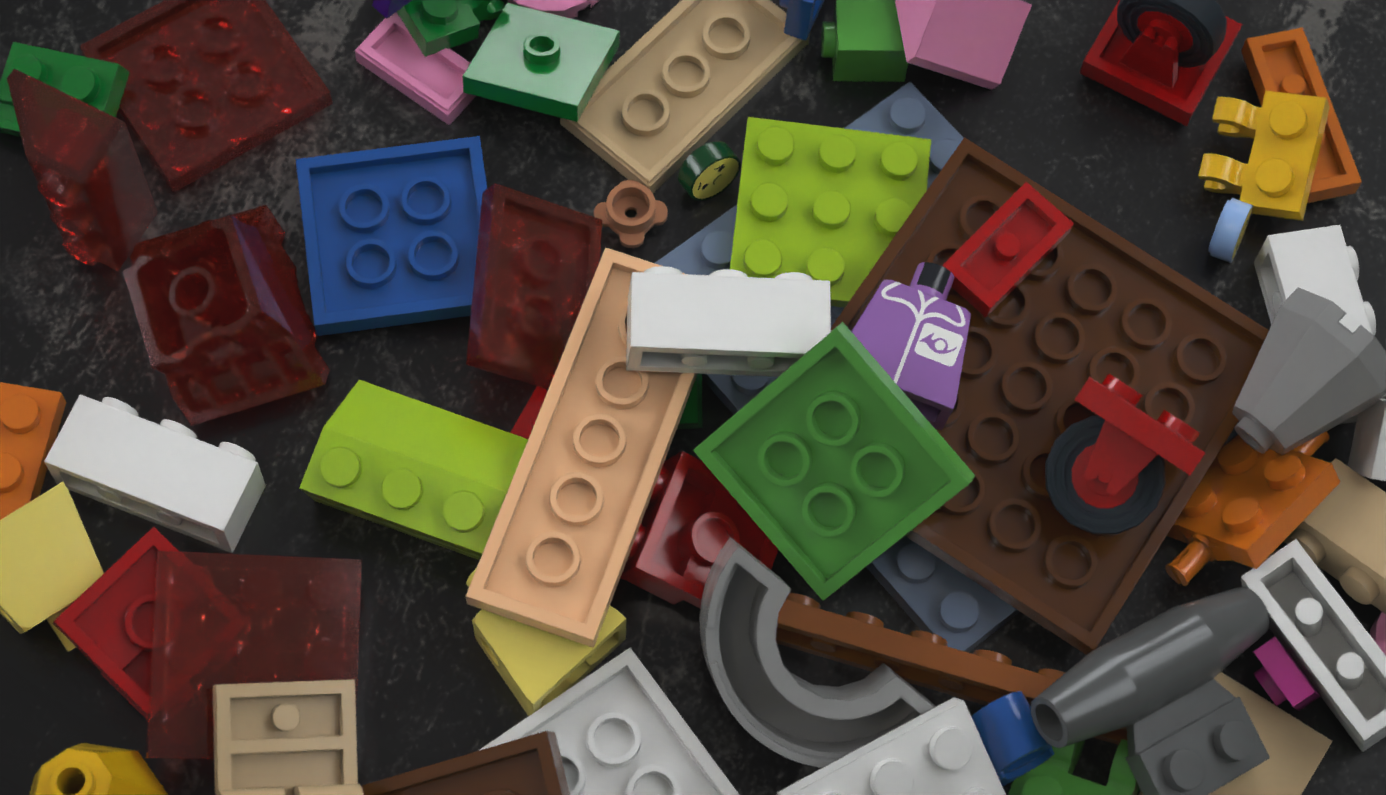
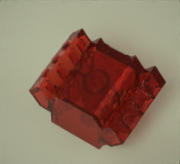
[123,204,330,426]

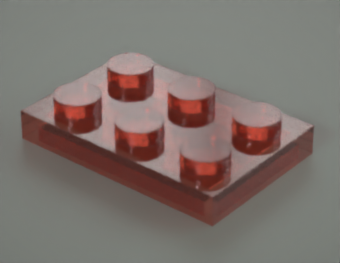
[466,183,602,389]

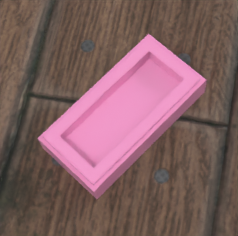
[355,12,476,125]

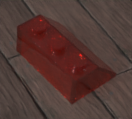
[7,69,158,271]

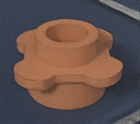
[594,180,668,248]

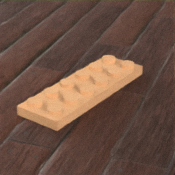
[466,247,698,648]

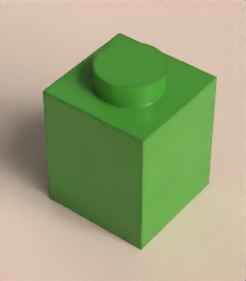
[821,0,908,82]

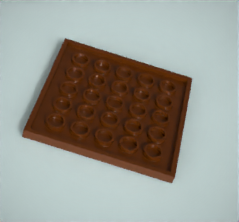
[831,137,1269,655]

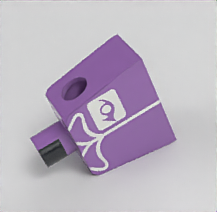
[852,262,971,430]

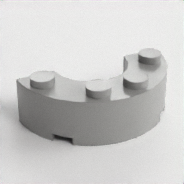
[700,537,936,768]

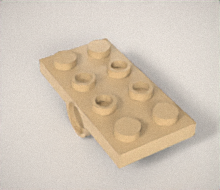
[213,679,364,795]

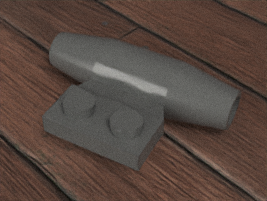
[1031,587,1270,795]

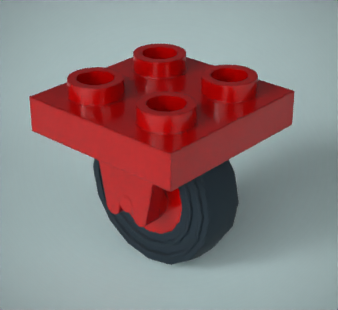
[1080,0,1243,126]
[1045,373,1205,534]

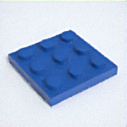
[296,136,504,336]

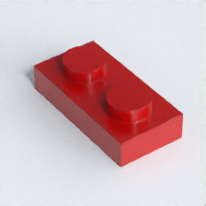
[942,182,1075,318]

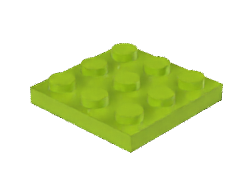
[730,117,931,308]

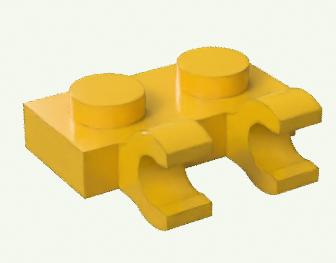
[1198,91,1330,221]

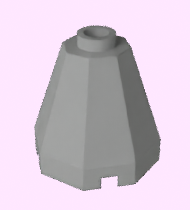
[1232,287,1386,455]

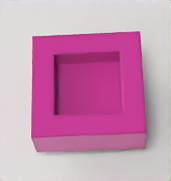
[1253,637,1321,711]

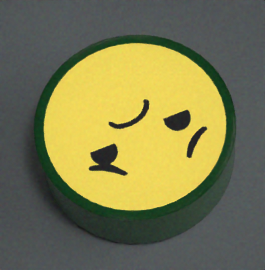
[678,141,741,201]

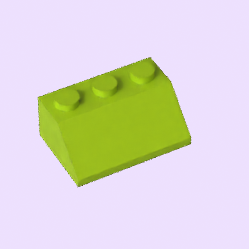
[299,380,528,560]

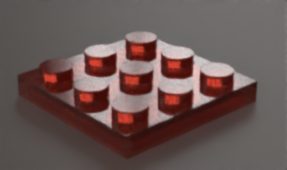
[80,0,333,192]
[146,551,362,760]

